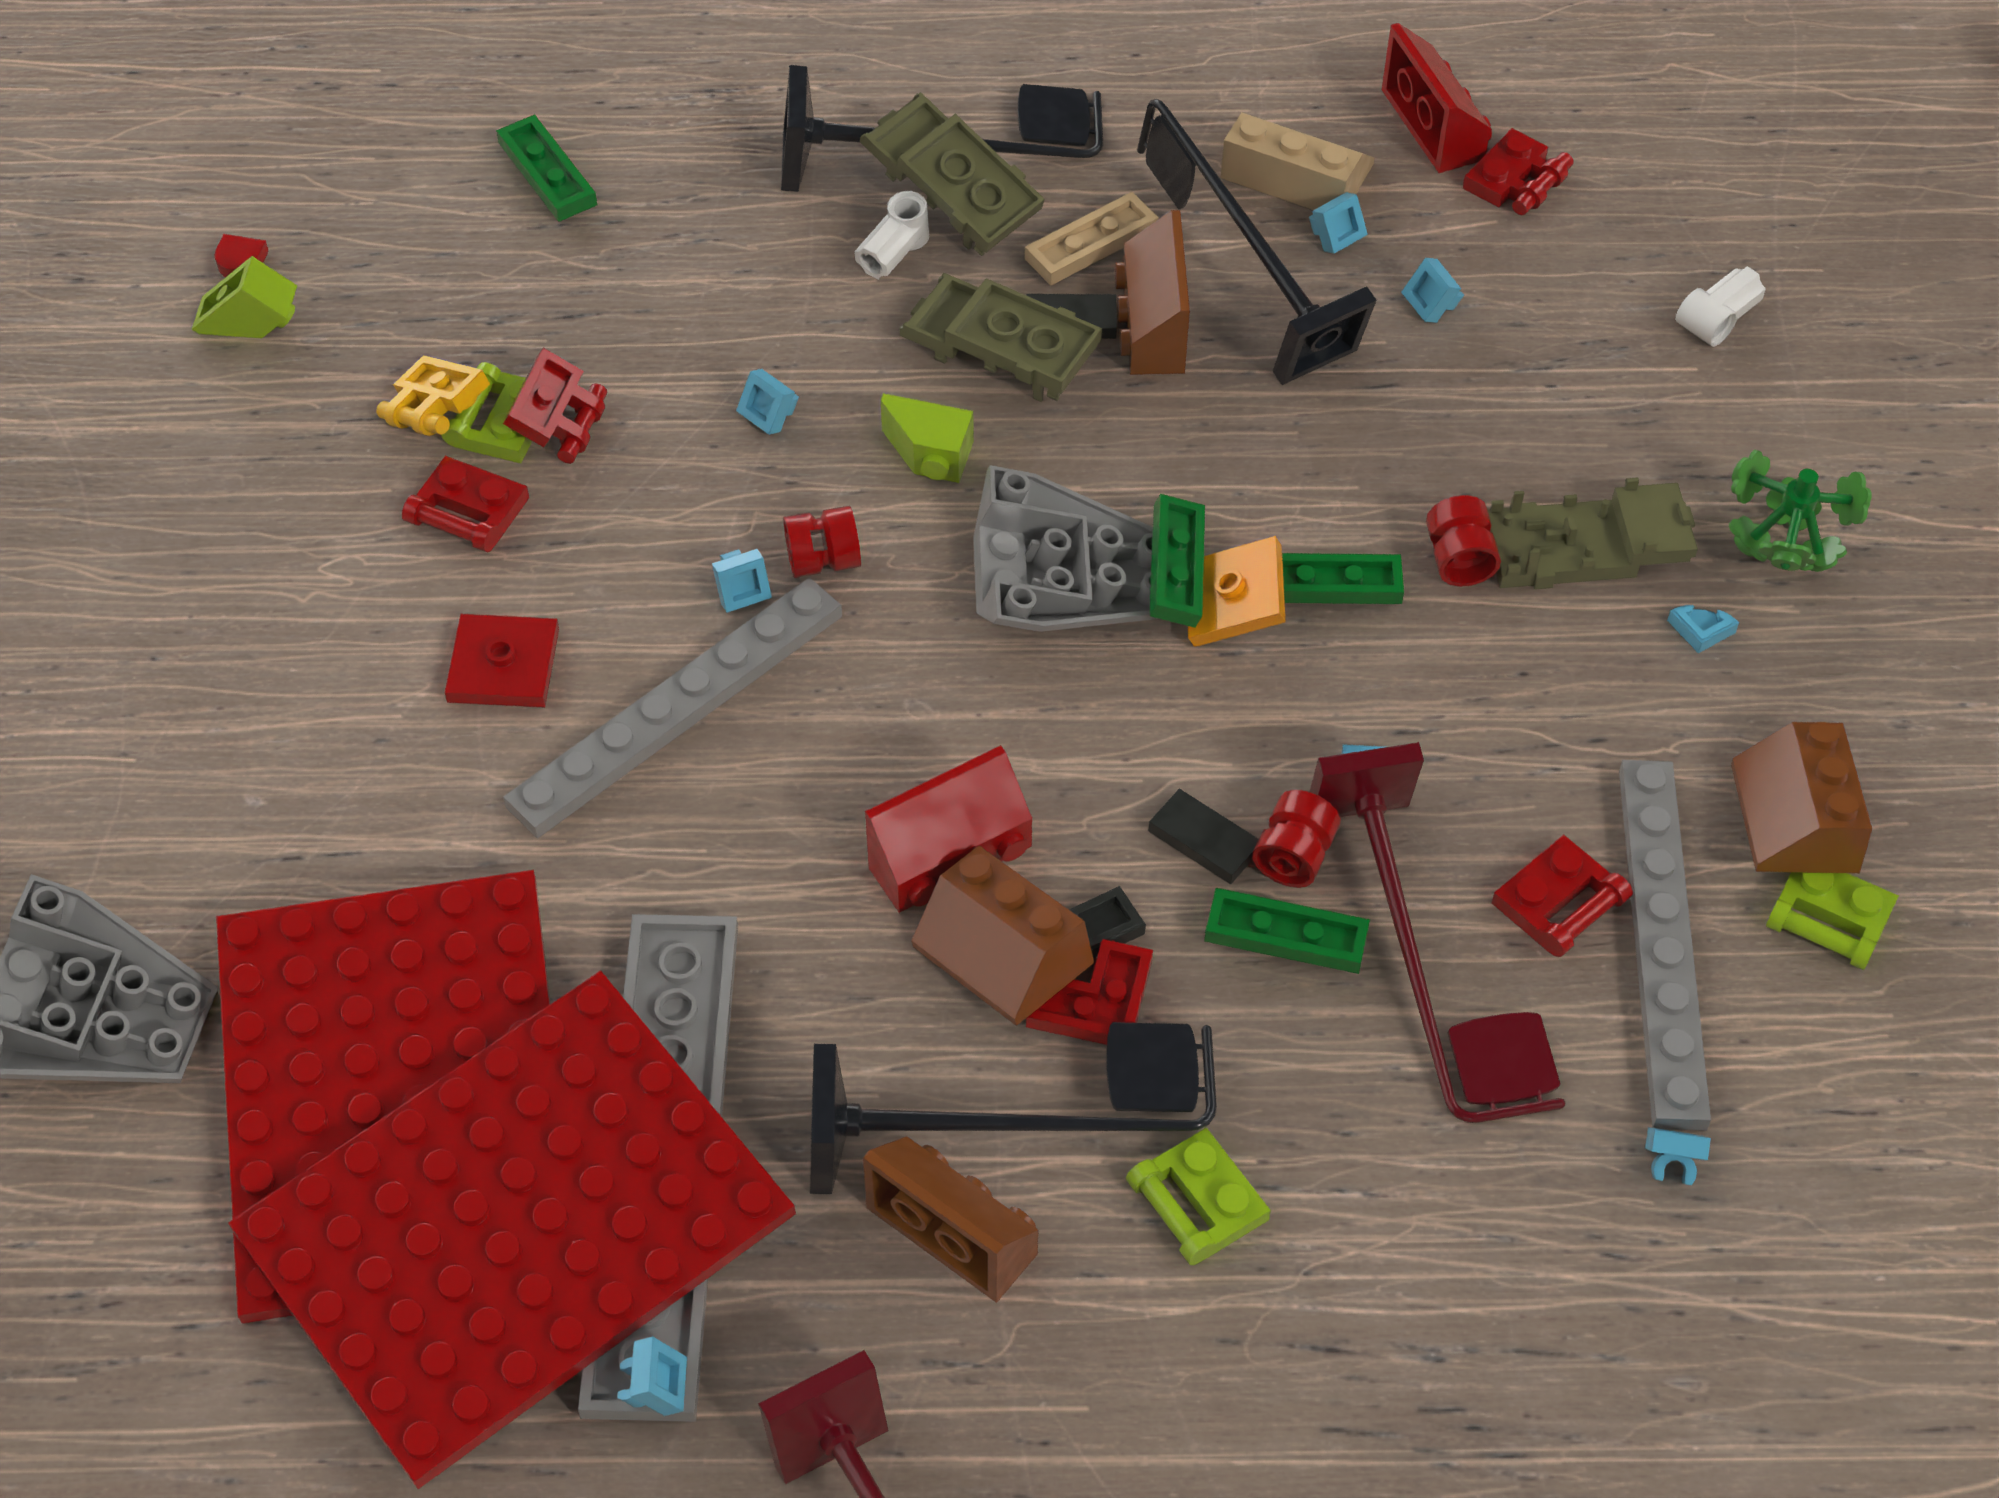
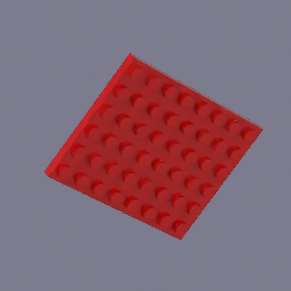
[216,869,550,1324]
[228,970,796,1489]

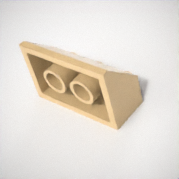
[1221,112,1375,210]

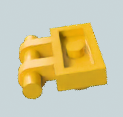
[376,355,490,436]

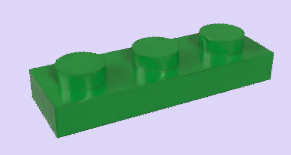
[496,114,597,222]
[1149,493,1205,628]
[1282,553,1404,604]
[1204,888,1370,974]

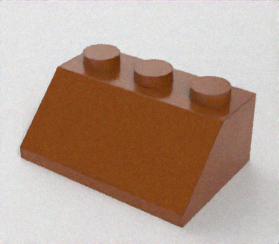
[1115,210,1190,375]
[1731,722,1872,874]
[911,846,1094,1026]
[863,1136,1039,1303]

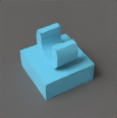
[1309,192,1368,254]
[1401,257,1464,323]
[736,369,799,435]
[712,549,772,613]
[1645,1127,1711,1185]
[617,1336,687,1416]

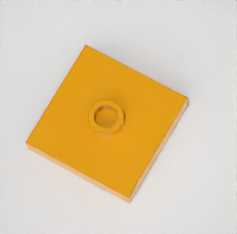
[1188,536,1286,647]

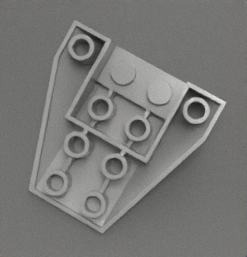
[973,465,1158,632]
[0,874,218,1083]

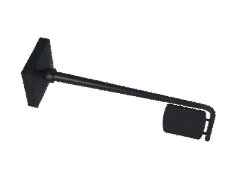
[781,65,1103,192]
[1137,99,1377,385]
[810,1022,1217,1194]

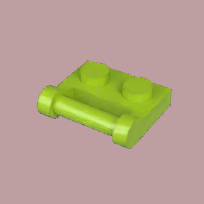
[441,362,532,464]
[1766,872,1899,970]
[1125,1127,1271,1265]

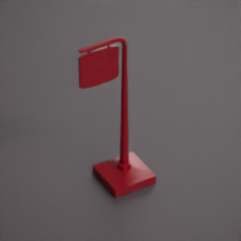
[1309,742,1565,1123]
[758,1350,889,1498]

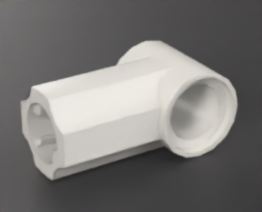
[855,191,929,280]
[1675,266,1766,347]

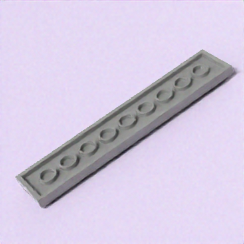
[578,914,738,1422]

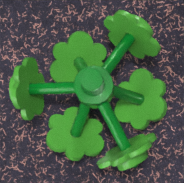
[1729,449,1872,572]

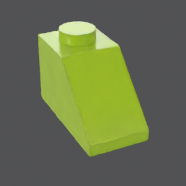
[192,256,297,339]
[881,393,974,483]

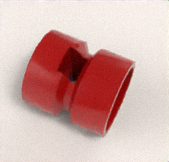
[1426,495,1501,587]
[783,505,861,578]
[1252,790,1341,888]

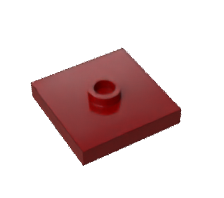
[445,614,559,708]

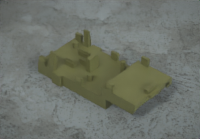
[860,92,1045,256]
[899,273,1102,402]
[1488,477,1698,589]

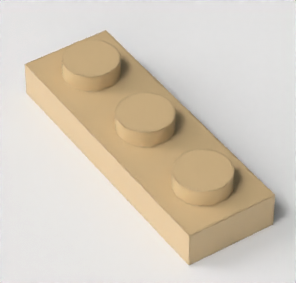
[1025,192,1159,286]

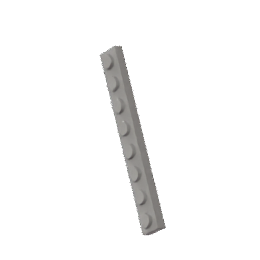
[503,577,842,839]
[1619,760,1711,1131]

